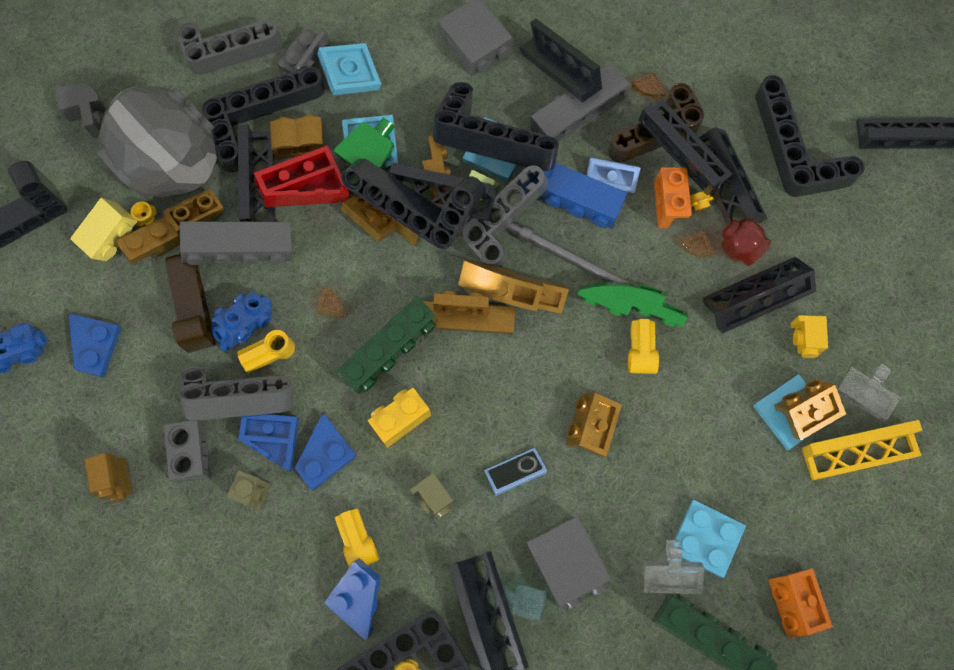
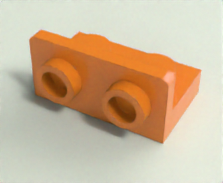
[653,168,692,228]
[769,568,833,638]

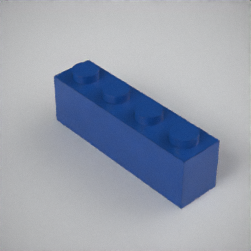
[521,163,627,229]

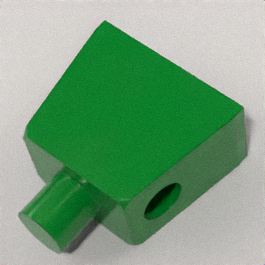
[334,117,395,170]

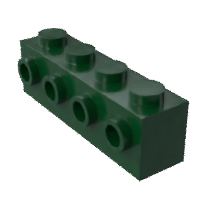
[336,296,438,394]
[652,594,779,670]

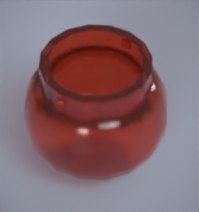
[721,218,771,266]

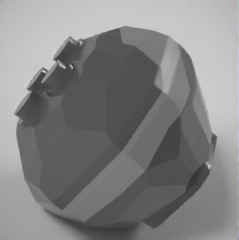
[97,85,217,199]

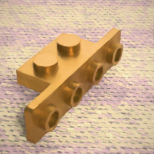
[341,164,420,246]
[409,291,515,334]

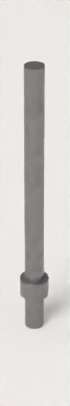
[506,221,631,283]

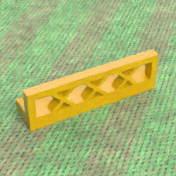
[802,420,923,481]

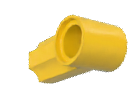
[628,319,659,374]
[237,330,295,374]
[335,508,379,568]

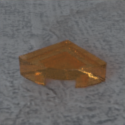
[631,73,666,99]
[679,230,715,258]
[316,287,344,319]

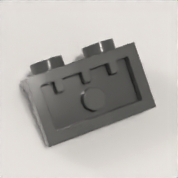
[277,27,330,73]

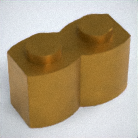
[270,115,325,158]
[84,453,133,503]

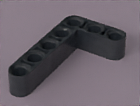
[201,67,325,173]
[755,75,865,197]
[433,82,559,172]
[341,158,484,249]
[0,161,67,249]
[336,612,472,670]

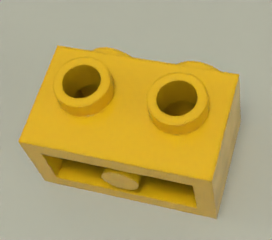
[368,388,432,448]

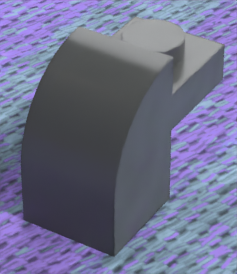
[55,84,107,138]

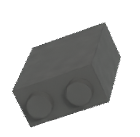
[438,0,512,76]
[526,516,612,610]

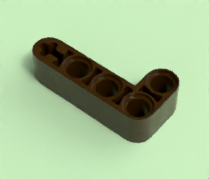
[608,83,704,162]
[165,253,216,353]

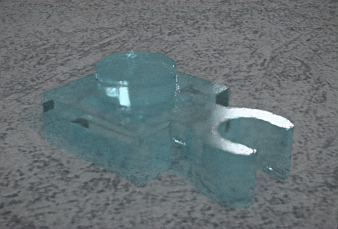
[494,584,548,622]

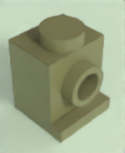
[227,470,272,510]
[410,473,454,520]

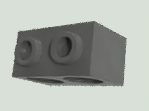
[161,420,211,484]

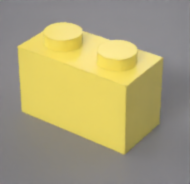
[70,197,137,262]

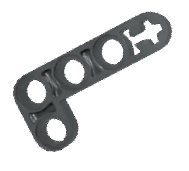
[177,20,282,75]
[462,165,549,267]
[179,365,293,421]

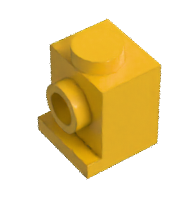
[791,315,828,358]

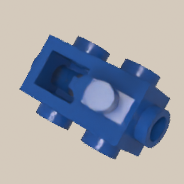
[211,291,272,351]
[0,323,47,373]

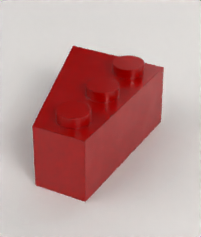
[254,145,349,207]

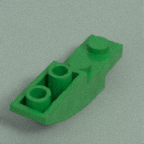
[578,282,688,328]

